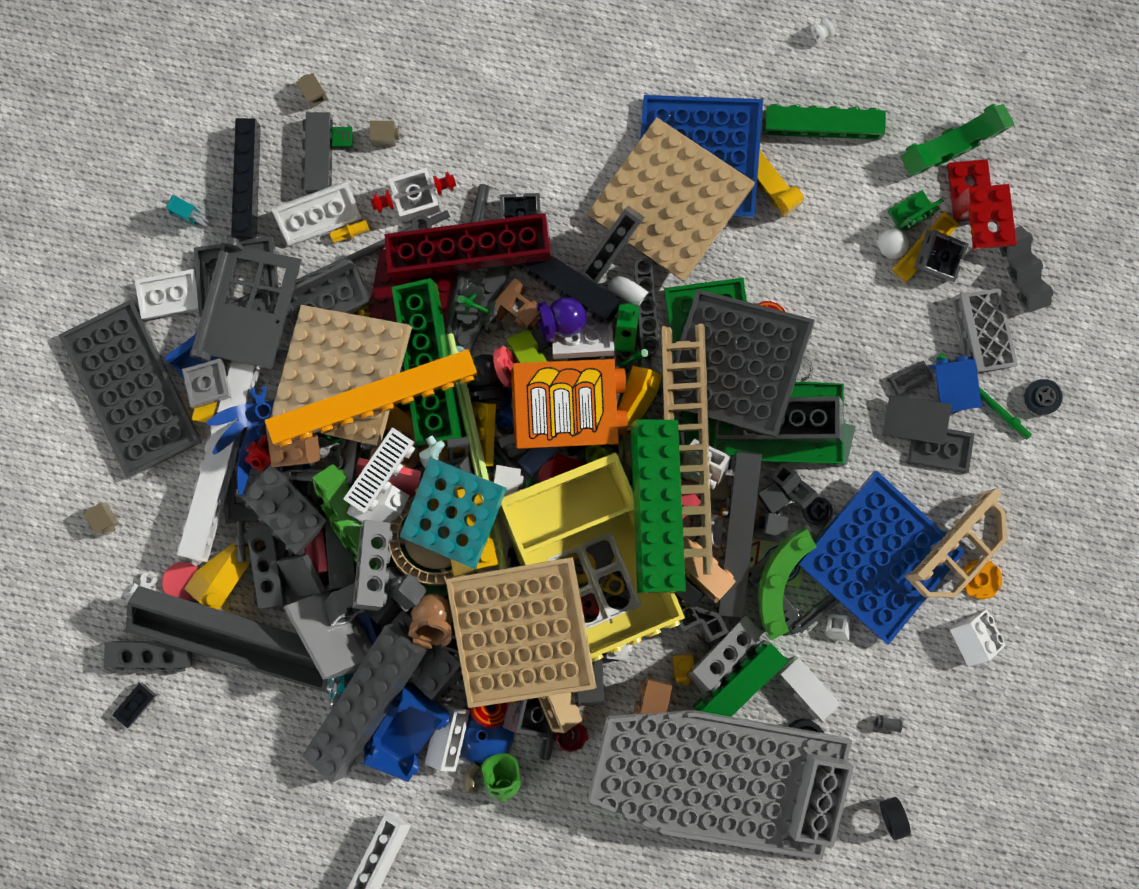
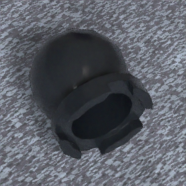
[467,354,509,402]

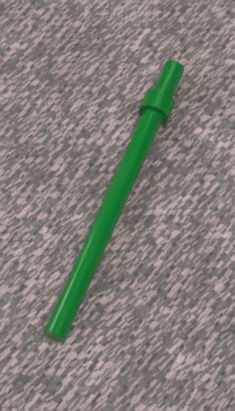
[936,353,1032,440]

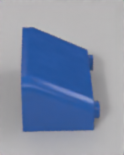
[363,683,450,782]

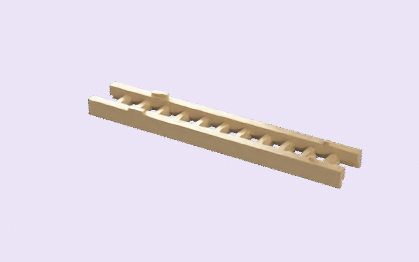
[662,324,713,575]

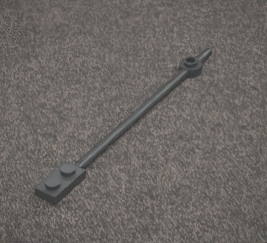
[230,210,450,311]

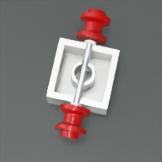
[370,168,457,223]

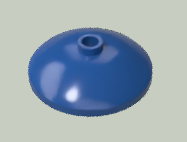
[460,705,514,765]

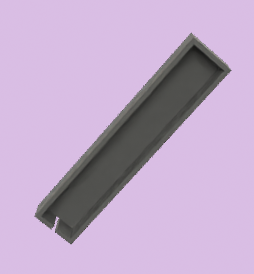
[125,586,329,692]

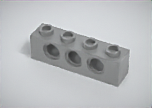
[353,520,393,611]
[687,615,763,693]

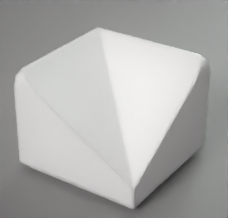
[825,614,852,641]

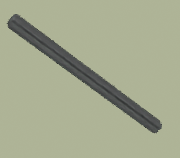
[445,184,490,336]

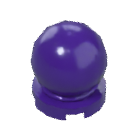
[536,297,587,343]

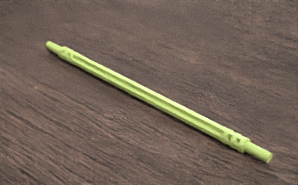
[446,333,507,570]

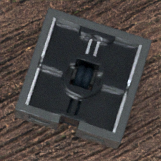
[500,193,541,219]
[914,230,969,282]

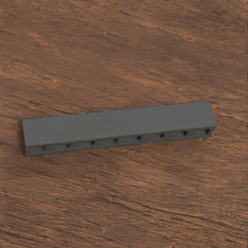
[714,450,762,618]

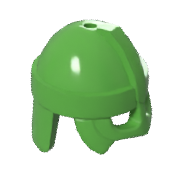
[482,753,521,803]

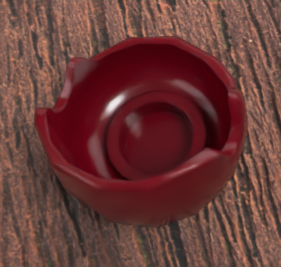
[555,722,588,752]

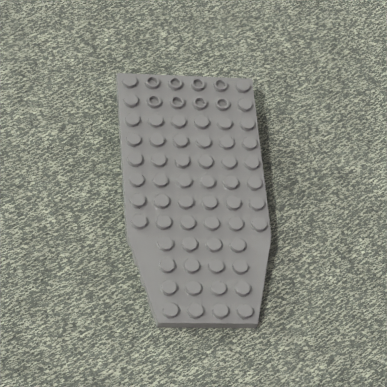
[588,710,854,860]

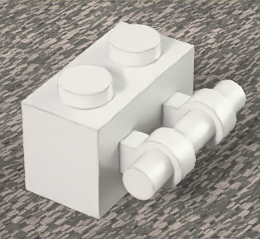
[680,439,731,489]

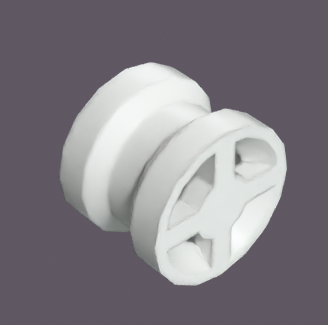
[811,18,835,44]

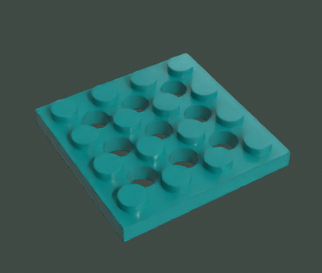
[400,457,507,569]

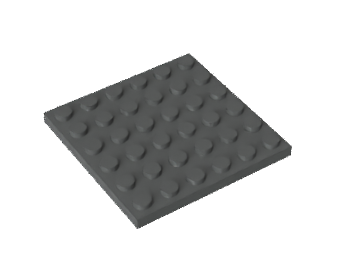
[659,289,815,438]

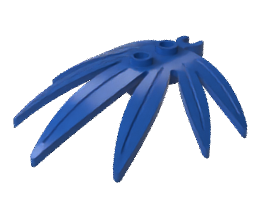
[206,386,327,495]

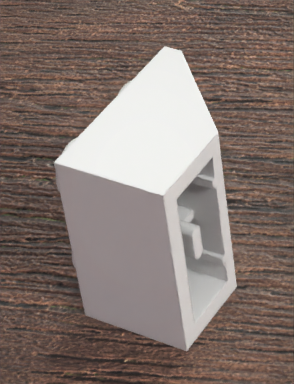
[950,609,1006,667]

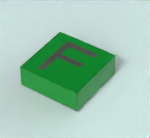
[332,127,353,148]

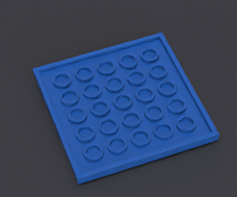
[640,95,763,218]
[797,471,965,645]

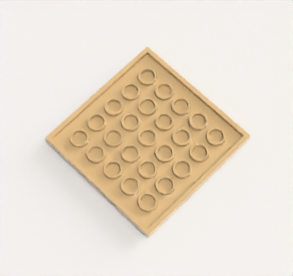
[587,117,755,282]
[270,305,412,447]
[446,557,596,708]

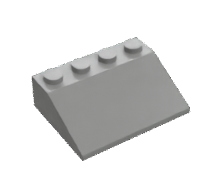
[284,588,373,680]

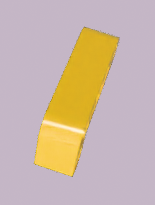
[757,150,804,218]

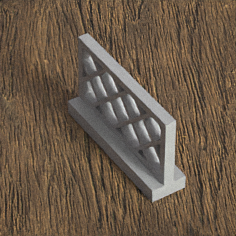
[952,288,1018,373]

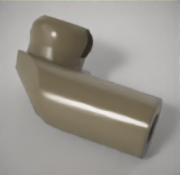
[463,762,481,794]

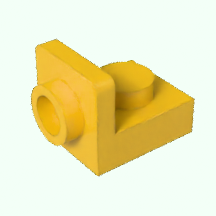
[672,654,694,685]

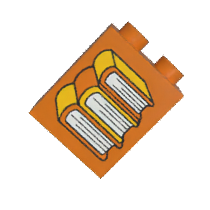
[511,359,628,448]

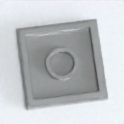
[182,358,232,409]

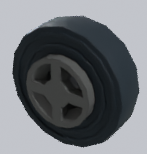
[1024,379,1063,415]

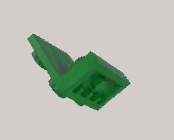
[888,190,944,231]

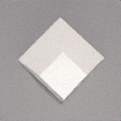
[347,485,409,523]

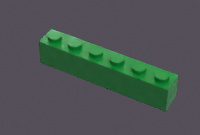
[763,104,886,140]

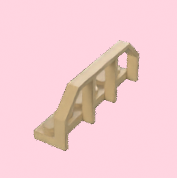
[904,488,1007,598]

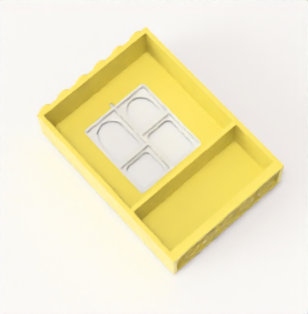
[498,453,685,662]

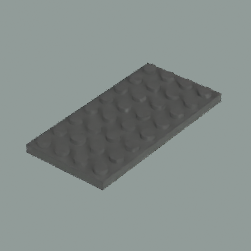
[59,299,202,478]

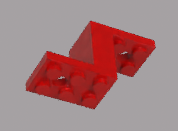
[947,159,1017,250]

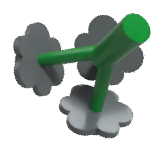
[455,284,497,325]
[612,335,651,375]

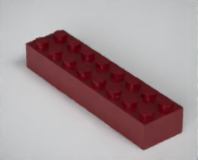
[384,213,552,280]

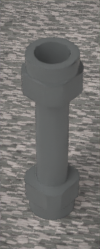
[494,437,520,469]

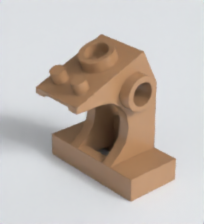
[495,278,542,331]

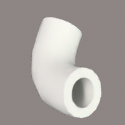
[607,276,649,306]

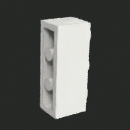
[777,656,841,721]
[425,703,470,772]

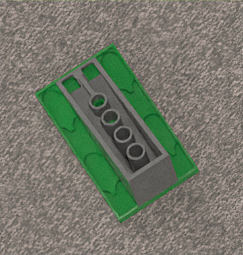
[714,382,844,464]

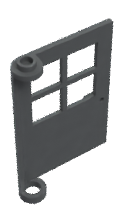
[189,237,302,369]

